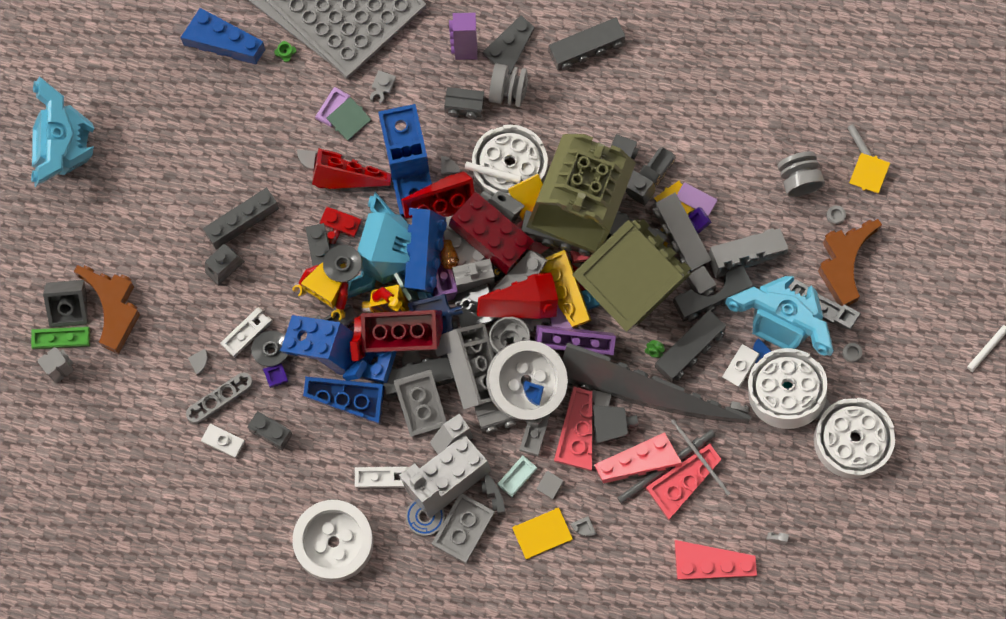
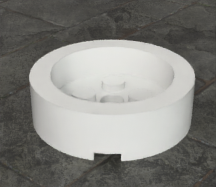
[472,125,548,196]
[486,341,568,420]
[748,348,827,429]
[814,398,895,479]
[292,500,373,582]

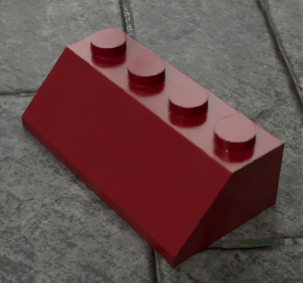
[361,310,443,352]

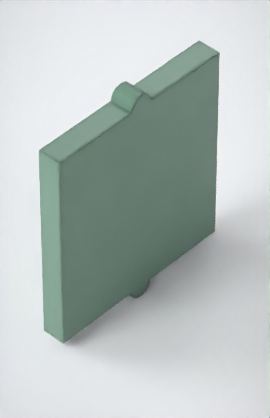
[326,97,371,141]
[394,273,420,302]

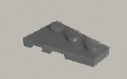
[483,15,534,74]

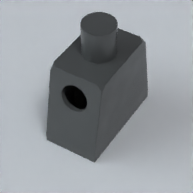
[480,190,525,223]
[205,244,245,286]
[592,405,638,445]

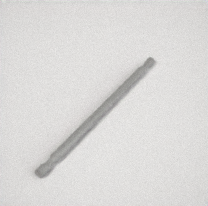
[671,419,731,496]

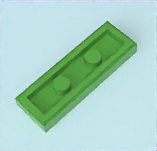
[31,327,90,349]

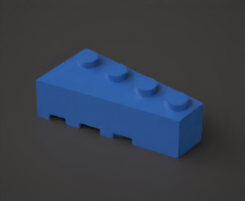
[180,8,265,65]
[404,208,447,293]
[303,376,384,425]

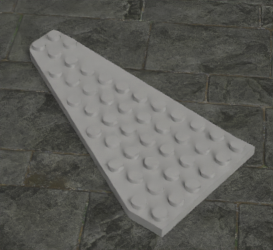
[248,0,427,79]

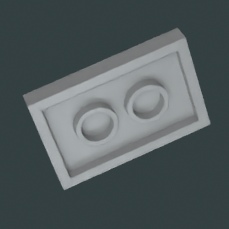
[394,369,447,437]
[431,494,495,564]

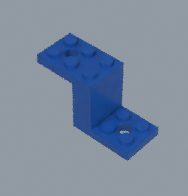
[378,104,432,217]
[280,315,397,383]

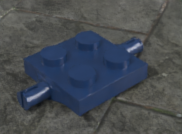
[408,294,463,334]

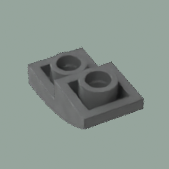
[481,474,505,516]

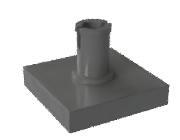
[454,283,499,328]

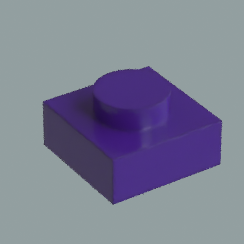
[688,207,712,234]
[263,363,288,388]

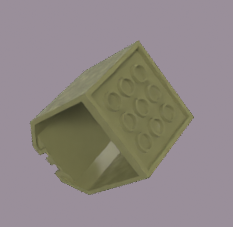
[526,134,636,253]

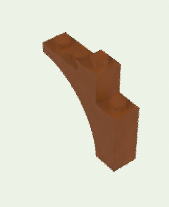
[818,219,882,306]
[74,265,140,355]

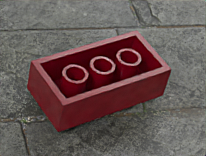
[448,192,534,275]

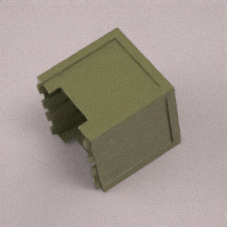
[572,219,691,332]

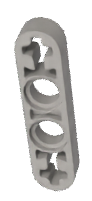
[186,373,253,424]

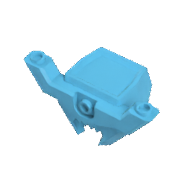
[31,76,94,187]
[347,192,411,299]
[725,276,834,356]

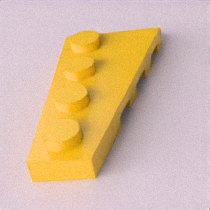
[541,250,592,328]

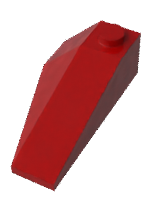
[312,148,391,189]
[401,171,475,218]
[477,272,558,319]

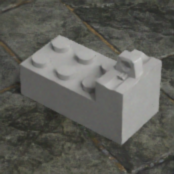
[443,216,495,294]
[435,323,494,409]
[399,435,491,519]

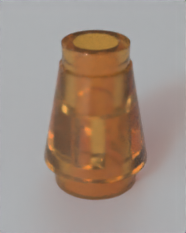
[440,240,459,270]

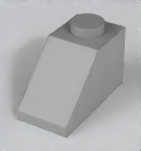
[430,414,473,454]

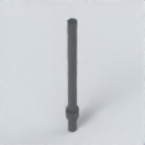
[617,430,715,504]

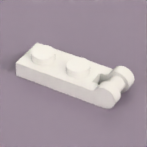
[220,307,273,358]
[355,467,409,488]

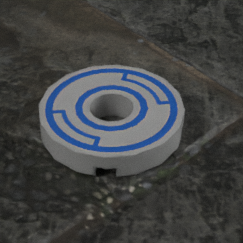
[406,501,445,537]

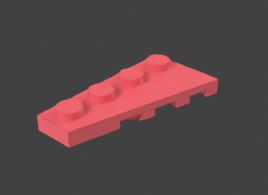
[554,387,592,471]
[594,432,682,484]
[646,444,721,521]
[674,540,757,580]

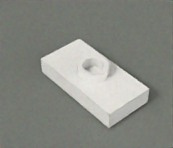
[722,344,759,387]
[201,424,245,458]

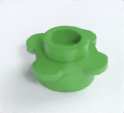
[274,41,296,62]
[645,340,665,358]

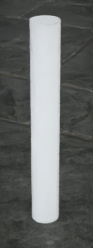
[465,162,521,183]
[967,325,1006,372]

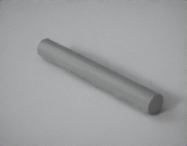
[847,124,872,156]

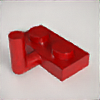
[319,206,362,244]

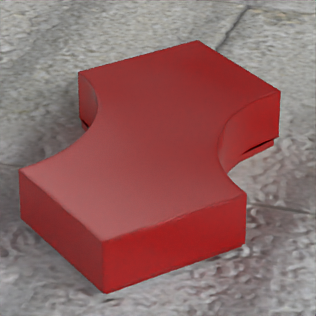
[350,315,365,361]

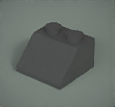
[43,280,88,327]

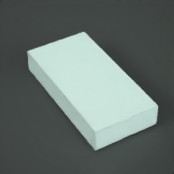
[497,455,537,498]

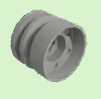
[489,63,528,107]
[777,151,825,197]
[489,317,530,357]

